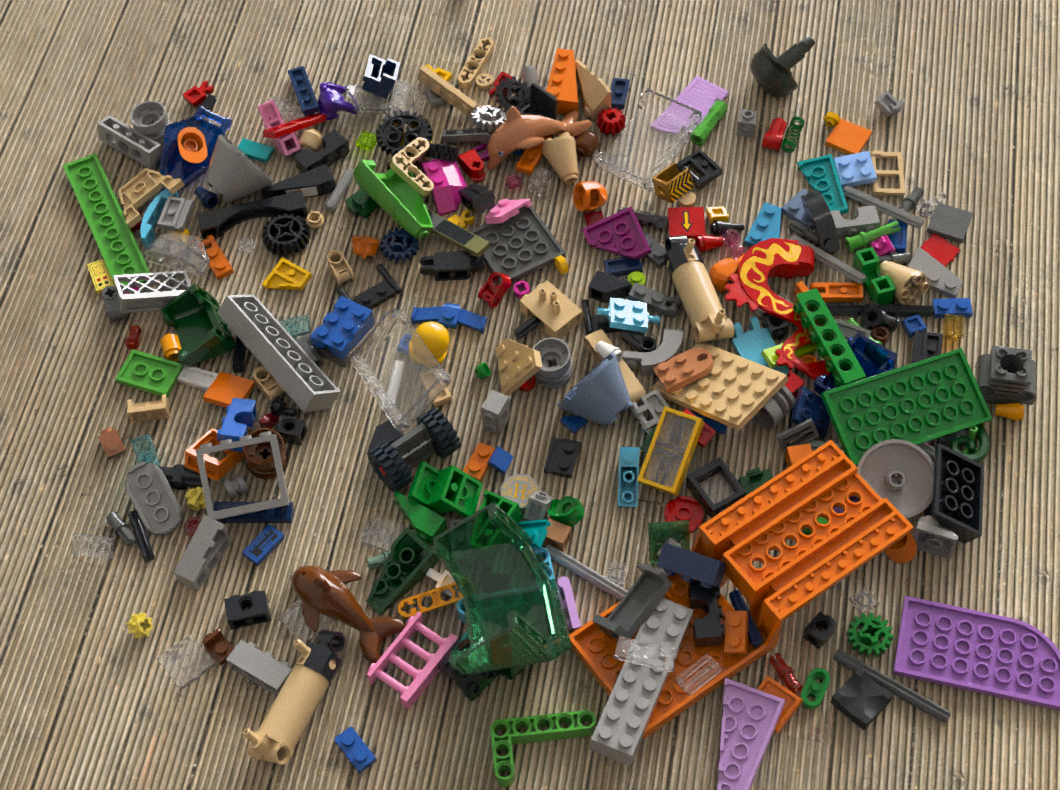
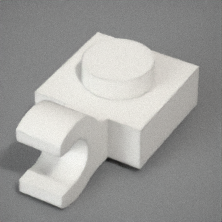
[426,568,462,597]

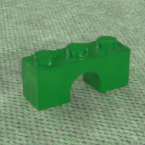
[853,247,896,305]

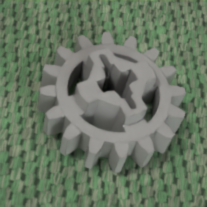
[471,105,507,132]

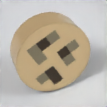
[476,73,493,90]

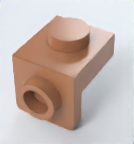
[98,427,125,458]

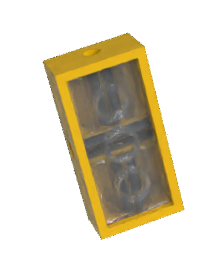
[637,406,704,497]

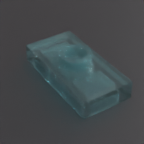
[278,314,311,337]

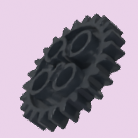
[376,111,433,158]

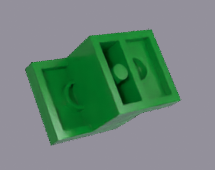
[408,461,483,519]

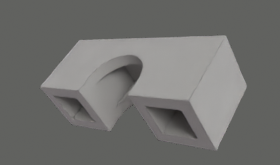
[830,205,880,239]

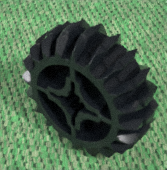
[261,213,311,258]

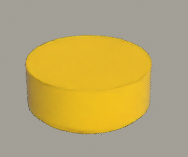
[554,255,569,275]

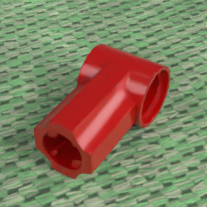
[762,117,787,151]

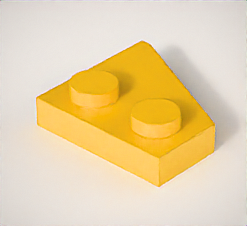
[262,257,312,290]

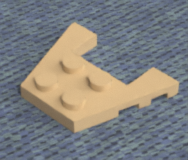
[118,168,185,228]

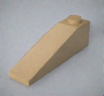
[575,59,612,123]

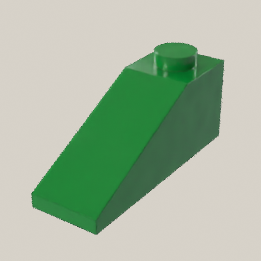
[394,491,447,546]

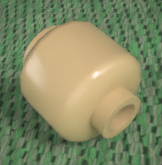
[298,128,323,152]

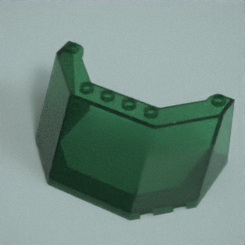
[433,502,572,675]

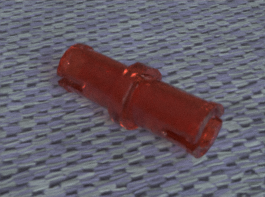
[769,653,803,694]

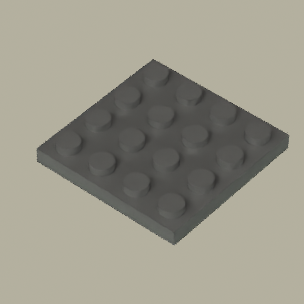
[469,206,566,283]

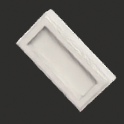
[177,365,218,391]

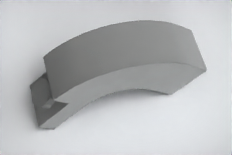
[623,329,683,376]

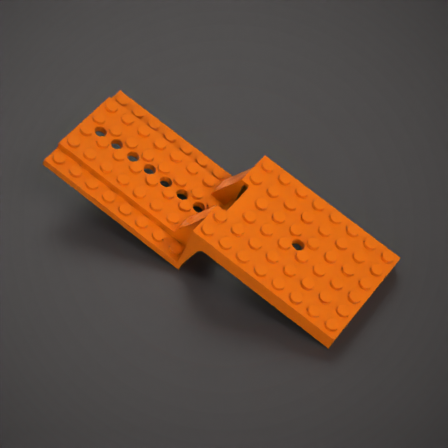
[567,440,914,739]

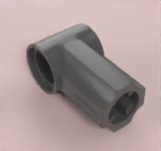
[295,334,323,368]

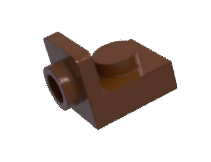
[202,628,234,666]

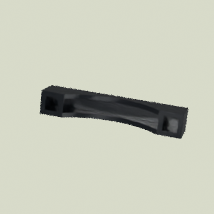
[197,191,308,240]

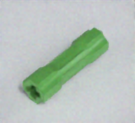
[690,100,728,146]

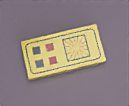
[87,259,115,295]

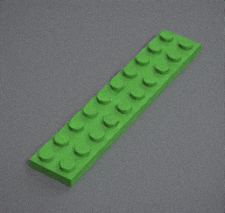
[63,153,150,288]

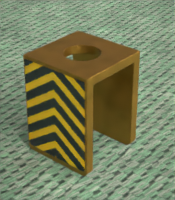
[652,162,694,203]

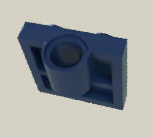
[791,386,830,439]

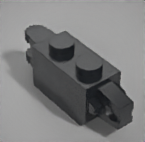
[420,251,485,281]

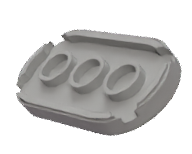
[125,462,182,535]

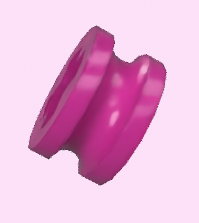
[513,281,530,298]

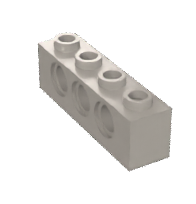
[97,115,162,169]

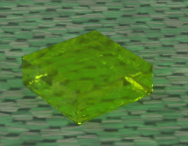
[356,130,377,151]

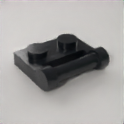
[677,149,723,190]

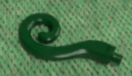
[949,424,990,463]

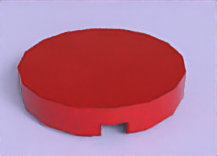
[664,496,704,534]

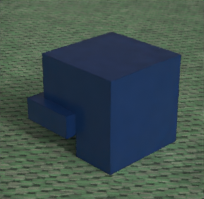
[361,54,400,99]

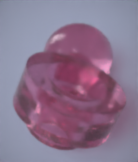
[722,229,746,259]

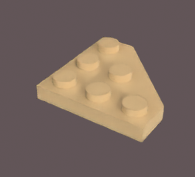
[496,338,542,396]

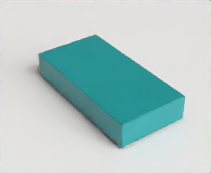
[238,138,274,164]

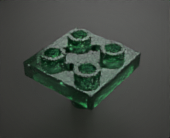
[648,520,690,563]

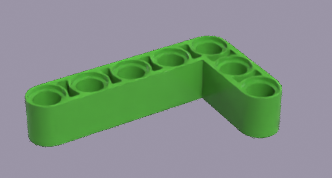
[491,710,596,787]

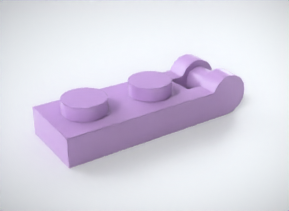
[558,576,581,633]

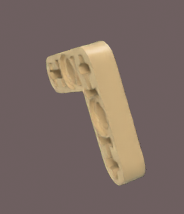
[390,137,434,196]

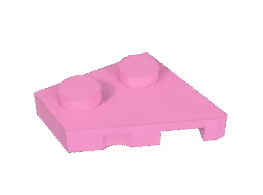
[485,199,531,224]

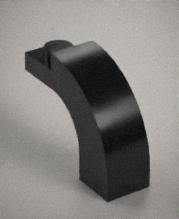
[801,190,840,253]

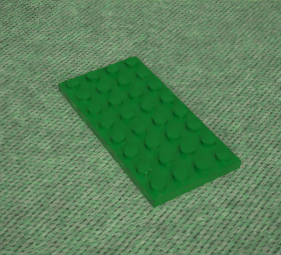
[820,348,993,466]

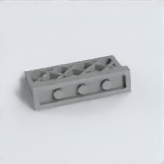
[113,270,191,314]

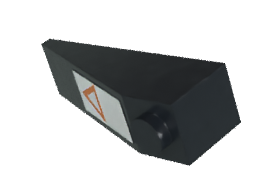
[261,164,336,199]

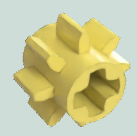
[185,487,206,511]
[126,613,154,638]

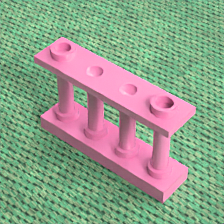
[367,611,459,710]

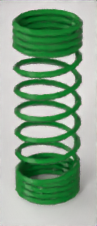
[781,116,805,153]

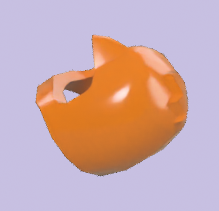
[573,181,608,212]

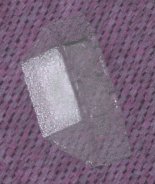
[382,78,425,131]
[142,230,211,275]

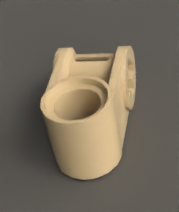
[327,250,355,286]
[253,366,287,403]

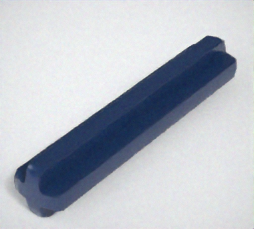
[729,590,763,647]

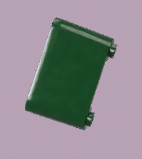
[161,283,236,366]

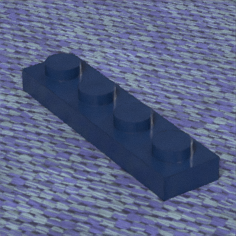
[288,66,320,116]
[213,502,294,523]

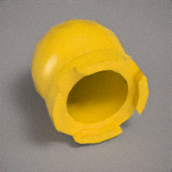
[409,322,450,368]

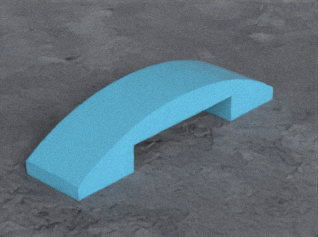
[141,189,179,249]

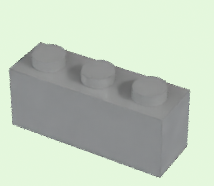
[226,640,293,695]

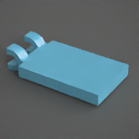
[732,316,790,375]

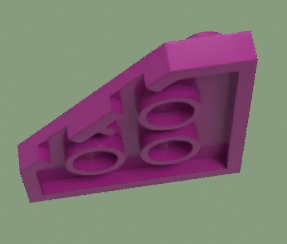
[582,206,652,260]

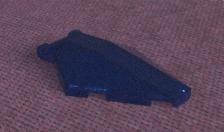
[159,106,232,193]

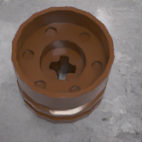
[243,428,287,479]

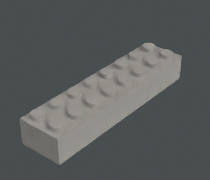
[218,294,341,412]
[590,598,694,766]

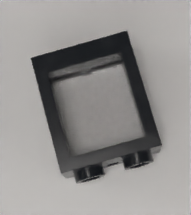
[685,457,747,519]

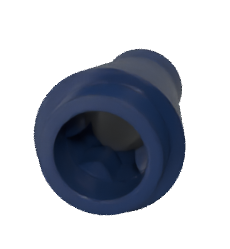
[194,186,218,209]

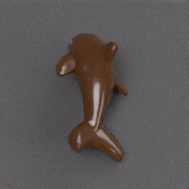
[291,565,406,663]

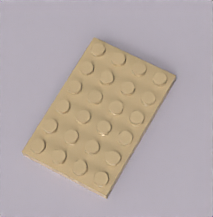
[651,342,788,431]

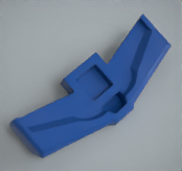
[411,303,488,334]

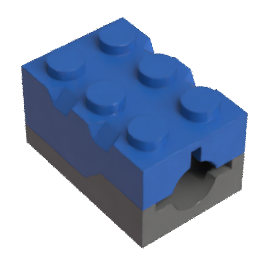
[310,296,375,368]

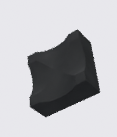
[830,667,893,730]

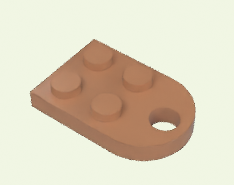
[652,348,714,394]

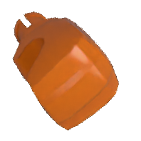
[709,253,745,293]

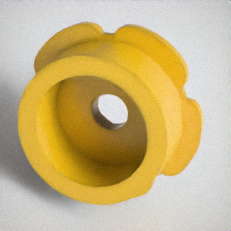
[823,112,840,127]

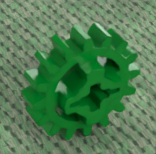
[846,612,894,658]

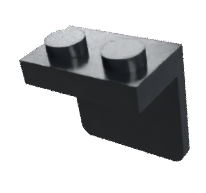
[519,83,558,120]
[437,638,499,701]

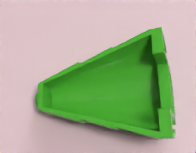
[353,159,434,239]

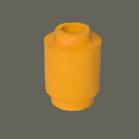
[160,334,182,362]

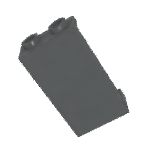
[592,562,673,644]

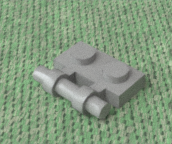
[630,389,670,435]

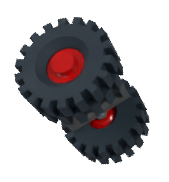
[367,407,461,493]

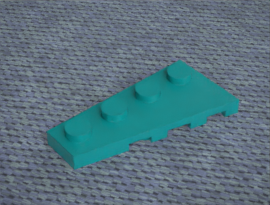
[797,154,849,214]

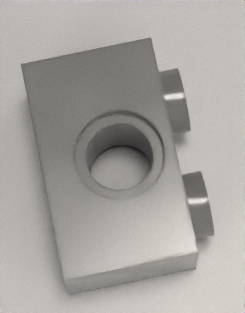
[481,390,511,435]

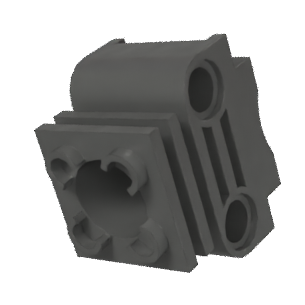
[975,345,1036,405]

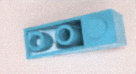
[618,447,640,507]

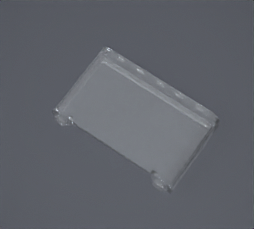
[593,88,702,192]
[347,307,451,432]

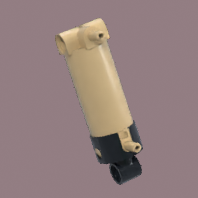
[664,235,734,343]
[243,630,346,765]

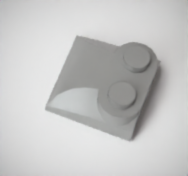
[913,515,958,559]

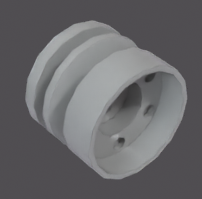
[130,101,173,145]
[532,337,573,388]
[751,385,795,430]

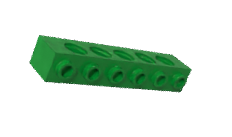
[793,288,866,387]

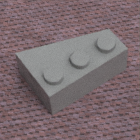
[174,515,232,591]

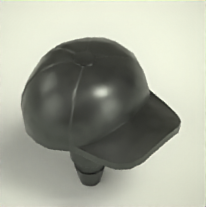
[750,36,815,97]

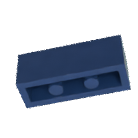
[656,542,726,589]

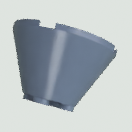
[556,352,632,427]

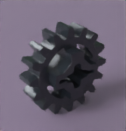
[494,76,530,112]

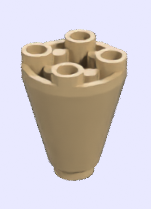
[542,132,578,185]
[879,261,929,305]

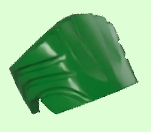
[547,496,584,527]

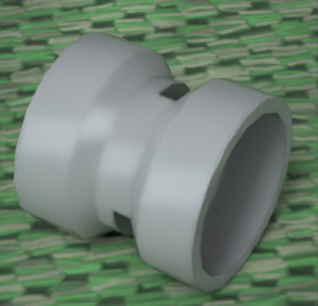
[223,473,249,500]

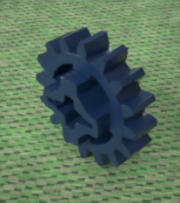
[380,227,419,263]

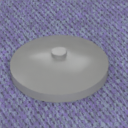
[857,439,935,519]

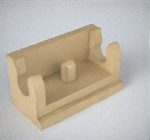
[127,394,170,423]

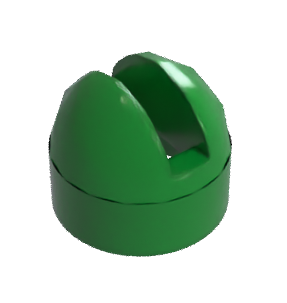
[474,362,491,379]

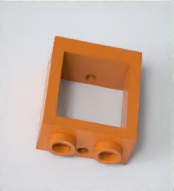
[184,428,244,481]

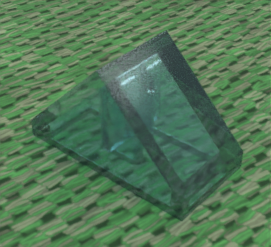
[131,433,161,466]

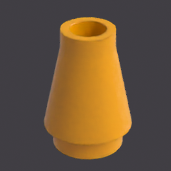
[995,402,1025,422]

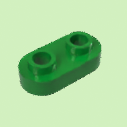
[800,668,830,709]

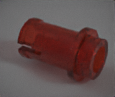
[125,325,142,350]

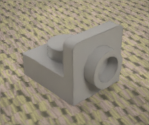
[524,491,553,521]

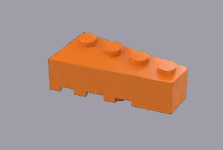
[546,48,578,115]

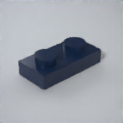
[610,78,630,109]

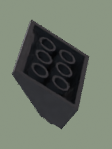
[932,443,984,544]

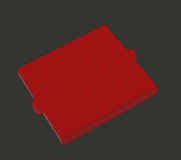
[920,233,961,267]

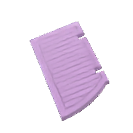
[651,76,729,136]

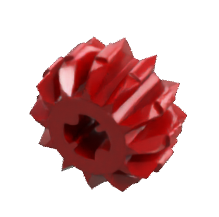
[597,108,626,136]

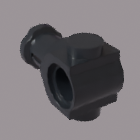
[860,301,900,332]

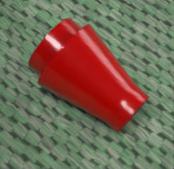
[695,234,723,252]

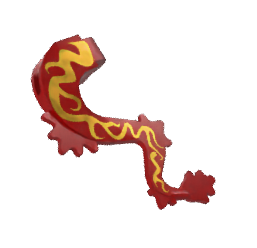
[725,238,835,386]

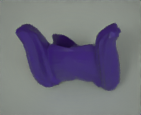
[318,82,360,120]

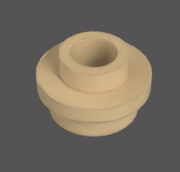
[306,211,324,228]

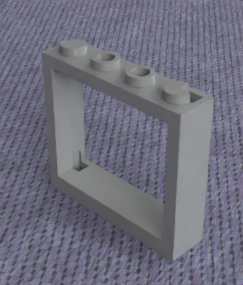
[195,431,290,520]

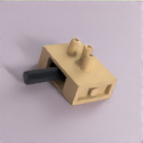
[513,280,583,339]

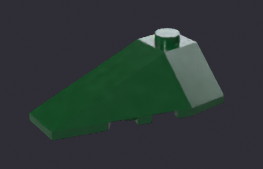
[366,527,442,615]

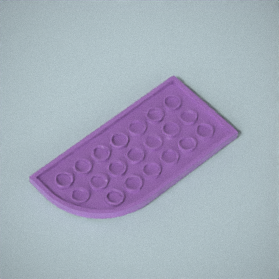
[893,596,1060,710]

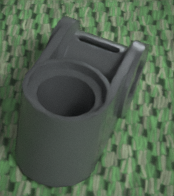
[101,286,128,322]

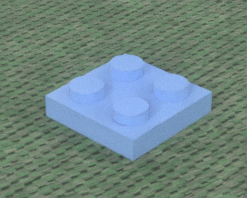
[834,151,877,189]

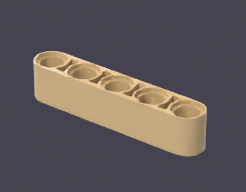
[583,329,646,404]

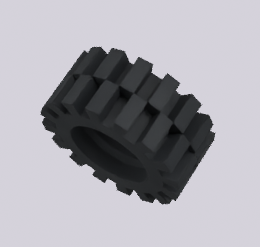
[426,143,459,161]

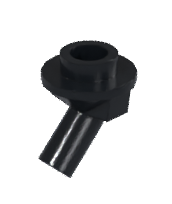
[270,398,297,417]

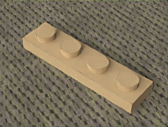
[417,65,477,118]

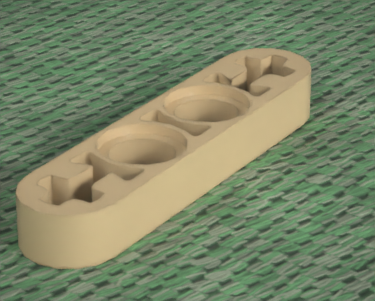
[458,37,494,89]

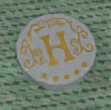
[500,474,539,511]

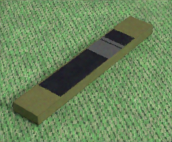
[428,210,491,258]

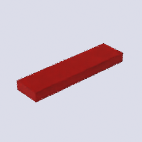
[263,113,327,139]

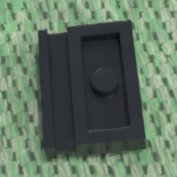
[911,330,943,364]
[544,436,581,479]

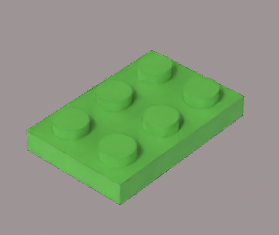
[115,349,184,398]

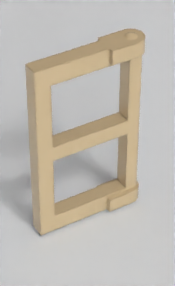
[869,151,905,196]

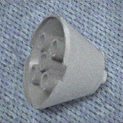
[203,134,274,204]

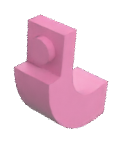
[257,99,301,156]

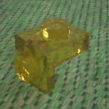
[943,314,964,342]

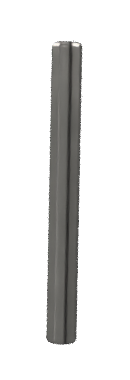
[833,649,951,723]

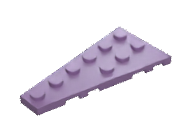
[717,678,786,790]

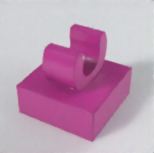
[871,234,896,257]

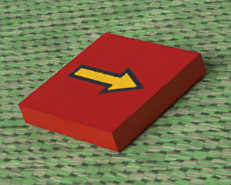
[667,207,706,239]

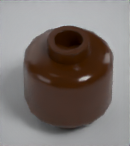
[575,131,599,157]

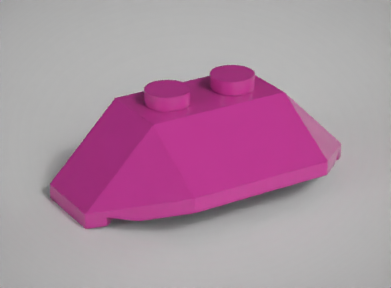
[419,159,467,216]

